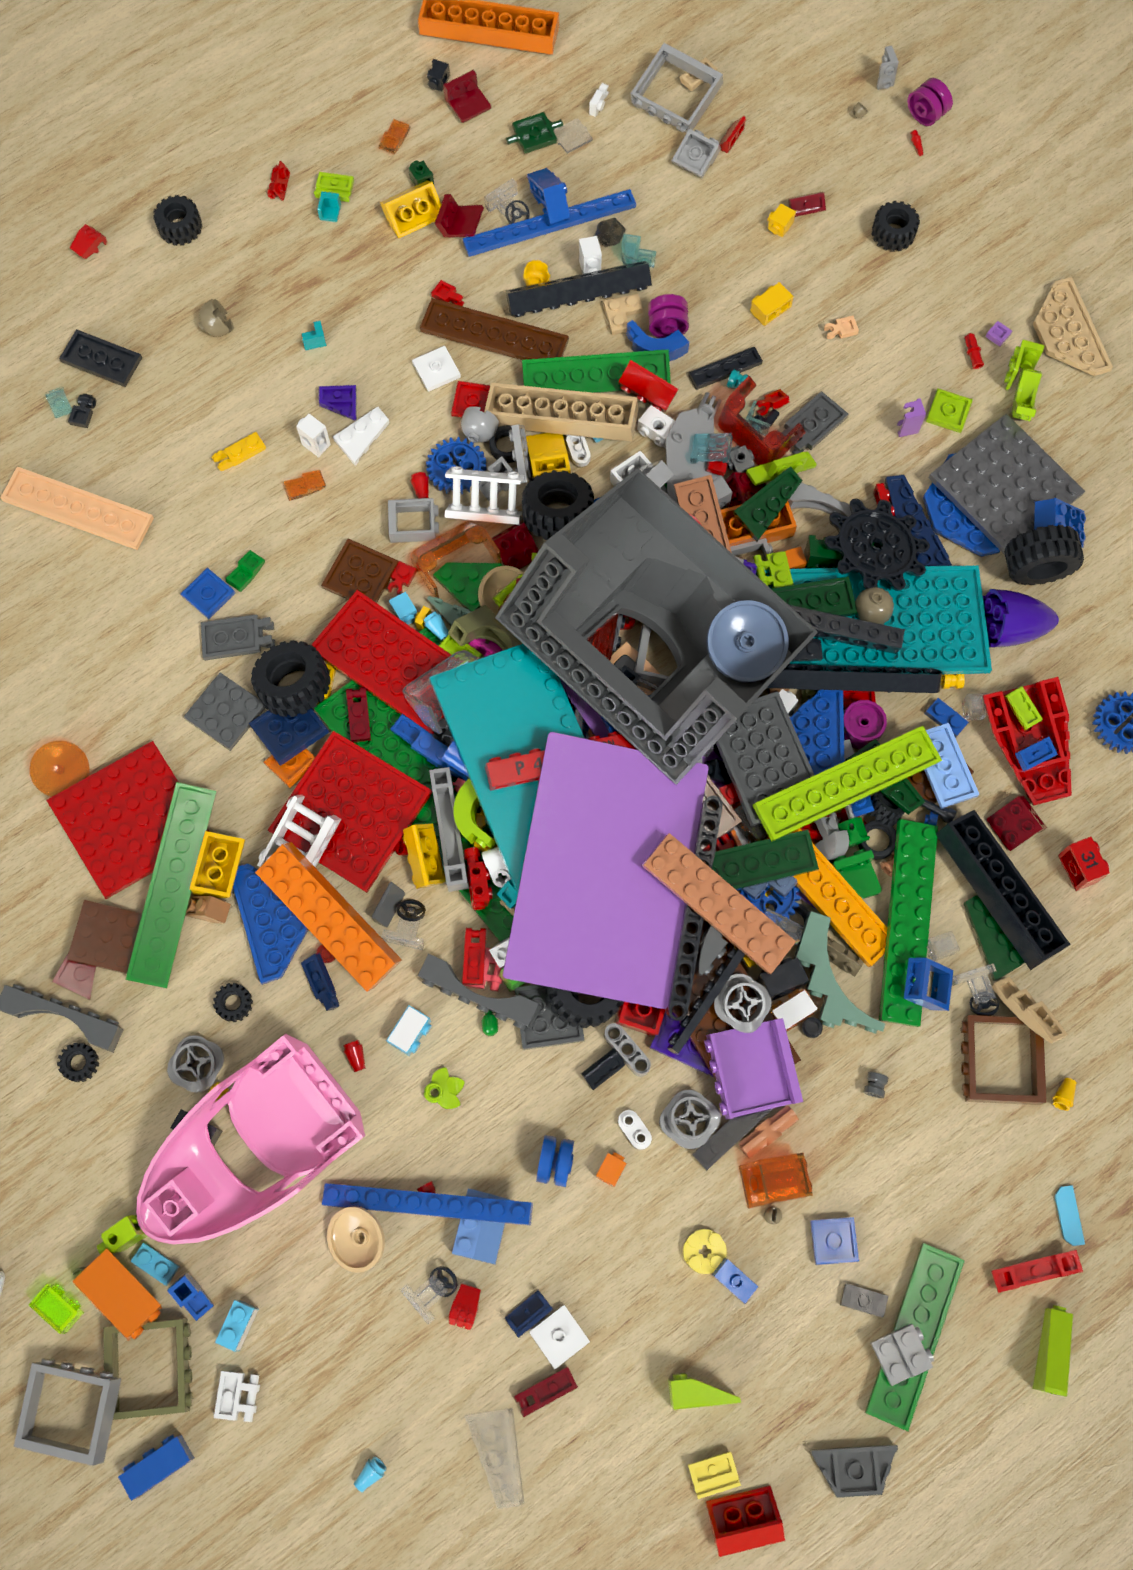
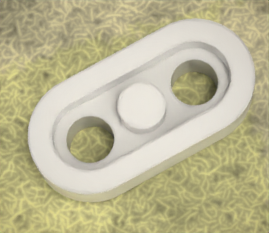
[566,435,590,467]
[618,1110,652,1150]

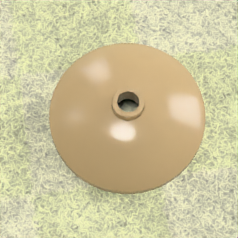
[478,566,524,615]
[327,1206,385,1273]

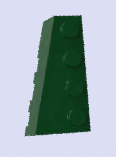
[804,535,881,569]

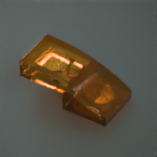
[378,119,410,154]
[283,470,326,501]

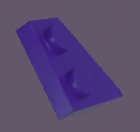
[319,385,357,420]

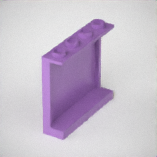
[705,1018,803,1119]

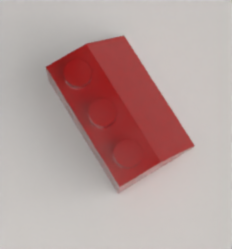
[618,360,679,412]
[706,1485,785,1557]

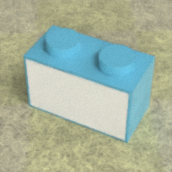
[386,1005,432,1056]
[215,1300,259,1352]

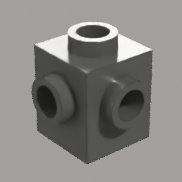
[727,445,755,473]

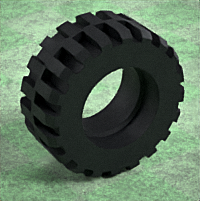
[522,470,594,540]
[1004,525,1084,585]
[251,640,331,717]
[545,986,624,1028]

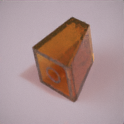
[739,1153,813,1209]

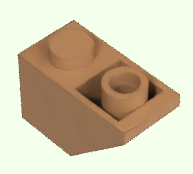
[186,896,231,923]

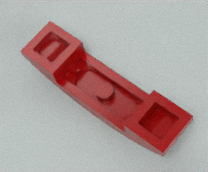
[991,1250,1083,1293]

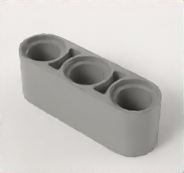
[604,1023,651,1077]

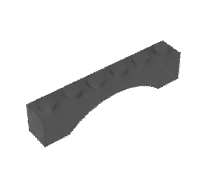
[418,953,542,1030]
[0,984,124,1053]

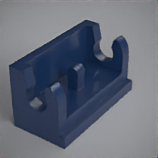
[505,1290,553,1338]

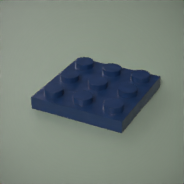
[249,709,329,766]

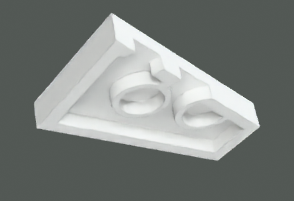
[333,407,389,466]

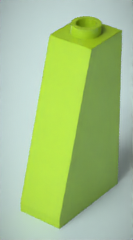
[1032,1305,1073,1397]

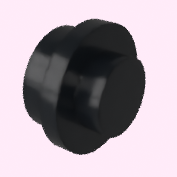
[802,1017,823,1038]

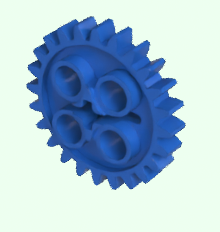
[426,437,487,495]
[1092,691,1133,754]
[737,885,801,925]

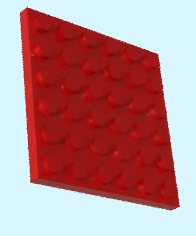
[268,731,433,893]
[46,741,210,899]

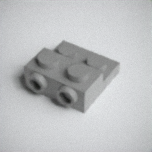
[672,129,721,178]
[871,1324,934,1386]

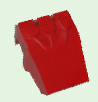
[70,224,107,259]
[449,1284,481,1330]

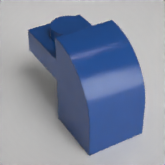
[167,1273,214,1321]

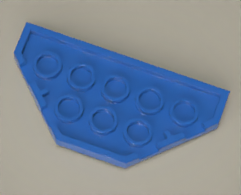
[923,453,1000,557]
[789,690,844,775]
[233,864,309,985]

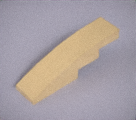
[991,977,1068,1044]

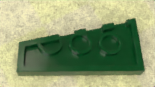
[733,466,803,542]
[844,739,925,815]
[964,895,1025,982]

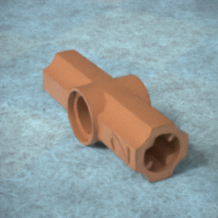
[738,1105,799,1159]

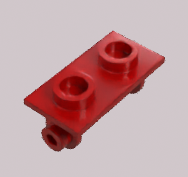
[267,160,290,201]

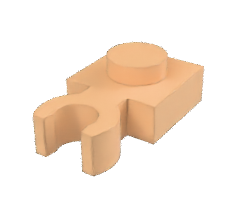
[824,316,859,339]

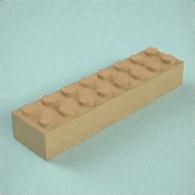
[484,383,638,441]

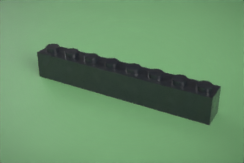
[505,261,652,317]

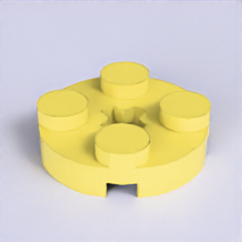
[683,1229,727,1274]

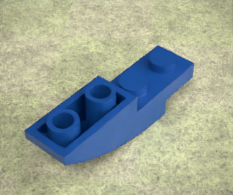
[411,730,470,782]

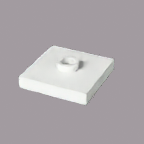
[412,346,461,392]
[529,1305,590,1369]

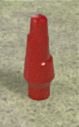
[911,130,924,156]

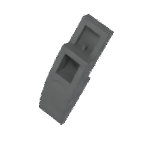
[695,924,728,977]

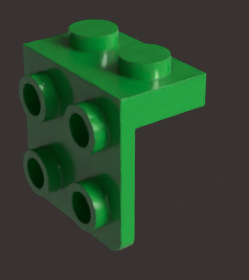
[832,849,882,899]

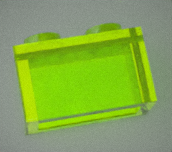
[29,1283,84,1334]

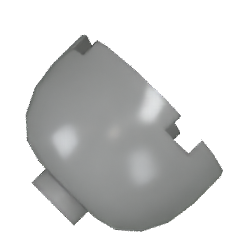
[461,407,499,443]

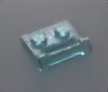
[690,433,733,464]

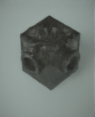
[594,217,626,248]

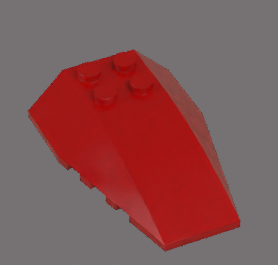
[982,677,1072,806]

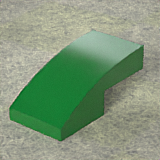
[226,550,265,592]

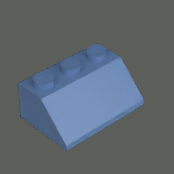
[452,1189,510,1264]

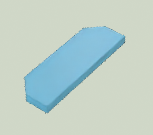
[1054,1185,1085,1246]

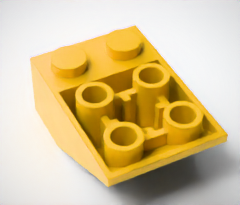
[526,433,571,479]

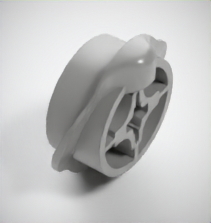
[714,973,771,1033]
[167,1035,224,1093]
[659,1090,721,1149]

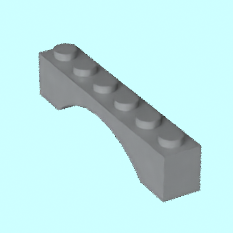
[788,482,852,516]
[429,767,469,892]

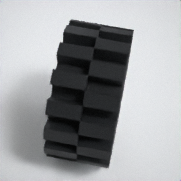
[870,791,905,826]
[213,983,253,1022]
[57,1043,99,1082]

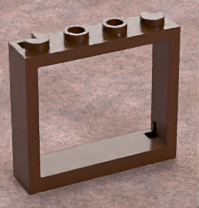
[960,1015,1047,1105]

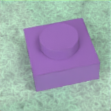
[985,321,1012,347]

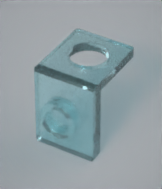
[45,386,72,418]
[744,401,770,436]

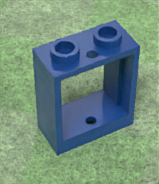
[904,958,954,1011]

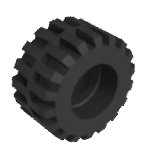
[153,195,202,246]
[871,201,920,252]

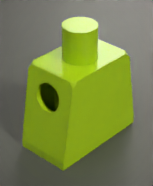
[97,1215,147,1254]

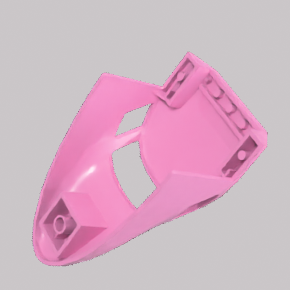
[136,1034,365,1244]

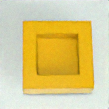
[415,606,432,631]

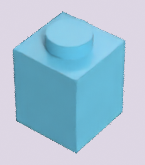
[389,591,417,625]

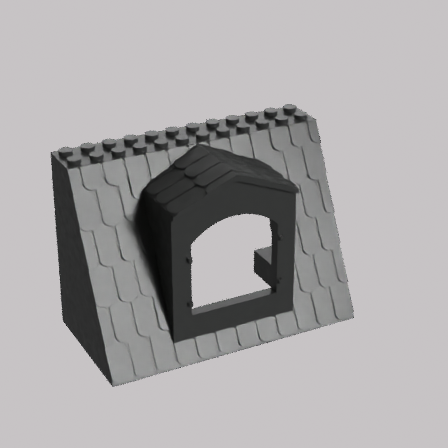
[495,468,818,785]

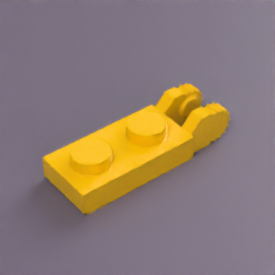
[212,432,266,471]

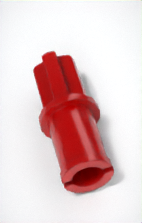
[964,333,984,369]

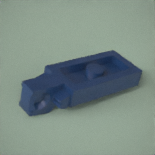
[301,953,340,1011]

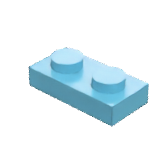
[130,1243,180,1286]

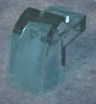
[621,234,656,268]

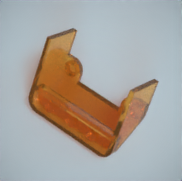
[410,521,501,598]

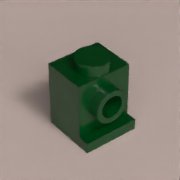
[408,160,434,186]

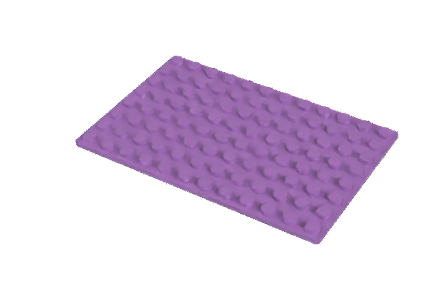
[503,732,708,1009]

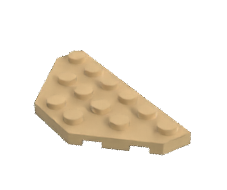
[1033,277,1113,376]

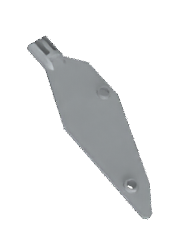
[666,392,722,504]

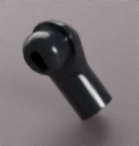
[753,409,780,428]

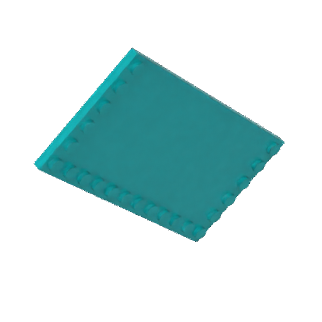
[756,565,992,674]
[429,644,585,895]

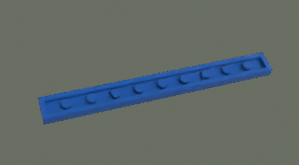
[463,189,636,257]
[322,1183,533,1226]

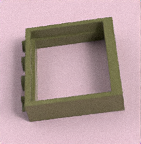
[103,1319,193,1420]

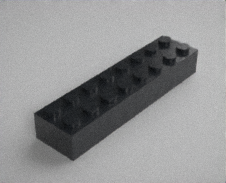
[936,810,1071,970]

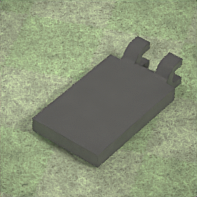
[778,391,849,455]
[201,614,276,661]

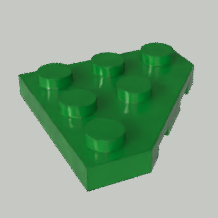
[433,562,503,612]

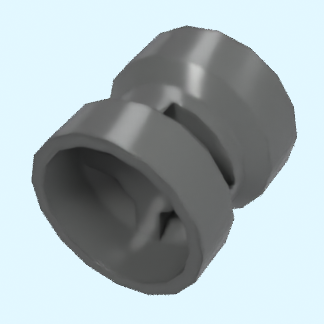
[863,1072,889,1099]

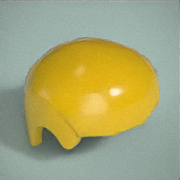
[523,260,550,286]

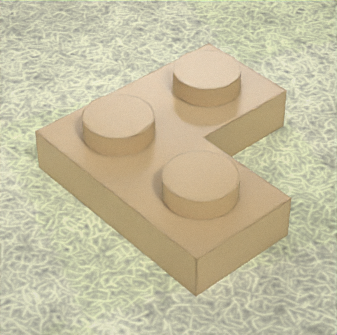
[603,294,643,335]

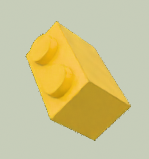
[750,282,794,326]

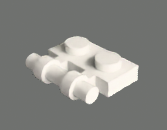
[214,1371,260,1422]

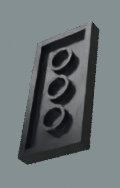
[59,329,142,387]

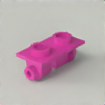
[467,638,503,657]

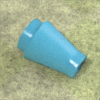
[423,611,449,641]
[354,1457,387,1492]

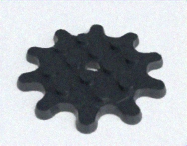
[824,499,930,591]

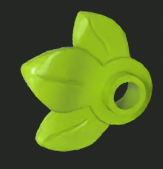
[424,1068,465,1109]

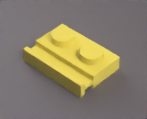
[688,1451,741,1499]

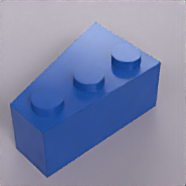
[527,168,570,224]

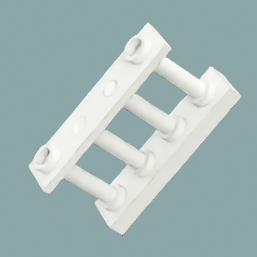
[445,466,524,525]
[257,795,341,867]

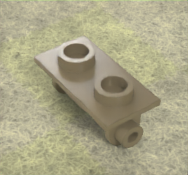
[827,939,864,977]

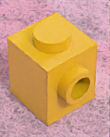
[767,203,796,238]

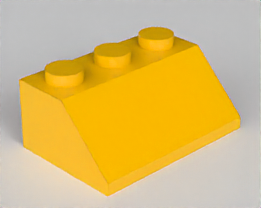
[380,181,441,238]
[403,824,446,889]
[190,831,245,898]

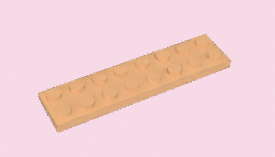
[0,467,154,550]

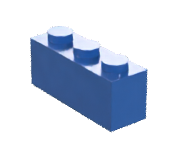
[118,1434,195,1501]

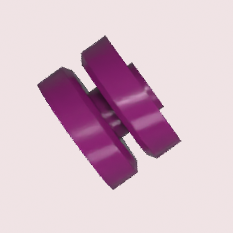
[907,78,953,126]
[648,294,689,338]
[844,700,887,750]

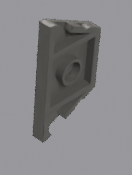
[810,1444,898,1498]

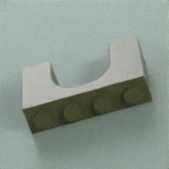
[448,605,523,651]

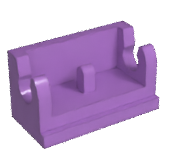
[897,398,926,437]

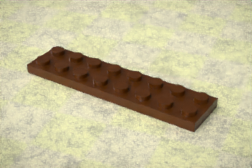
[420,298,569,360]

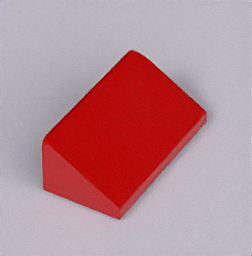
[719,116,746,153]

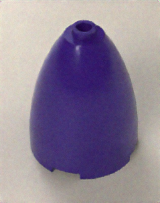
[983,589,1059,648]

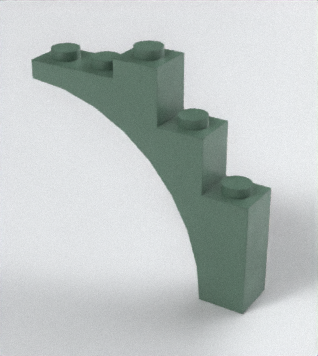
[794,911,885,1034]

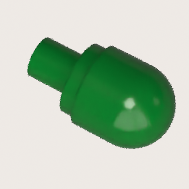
[481,1010,499,1036]

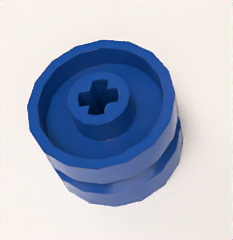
[536,1135,574,1188]

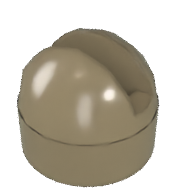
[853,102,868,118]
[764,1207,782,1224]

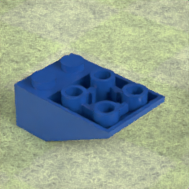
[1034,498,1086,548]

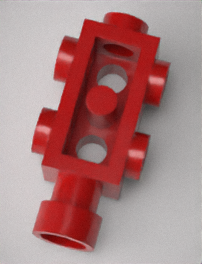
[463,847,492,910]

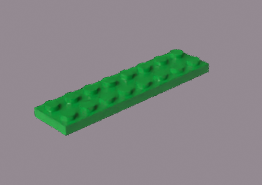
[522,349,671,393]
[865,1243,965,1431]

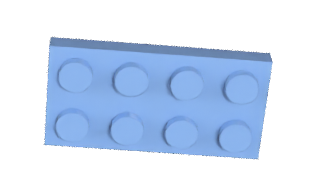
[924,723,979,809]

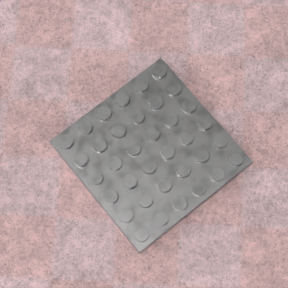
[928,414,1085,555]

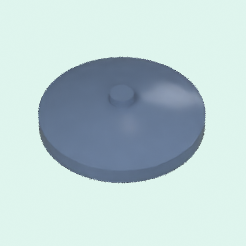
[706,600,789,683]

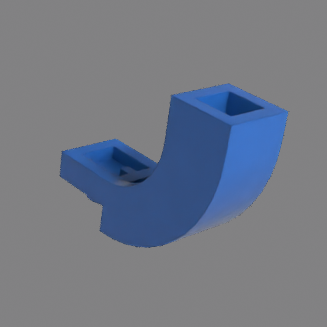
[626,320,689,361]

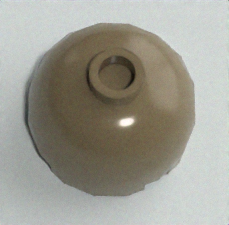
[199,299,234,337]
[855,587,894,625]

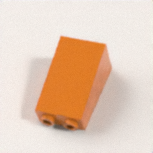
[72,1249,162,1341]

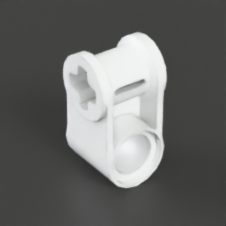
[482,847,511,887]

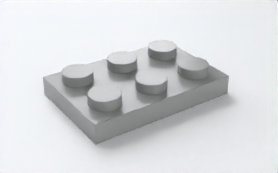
[509,425,532,483]

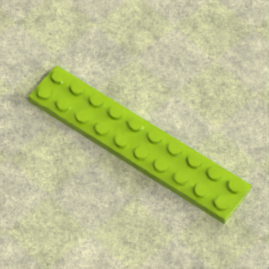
[752,726,942,841]

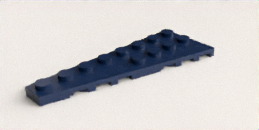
[885,474,952,566]

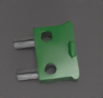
[829,806,870,848]

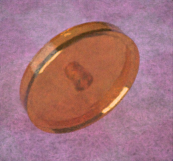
[30,741,90,797]

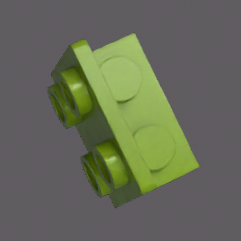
[1004,340,1044,390]

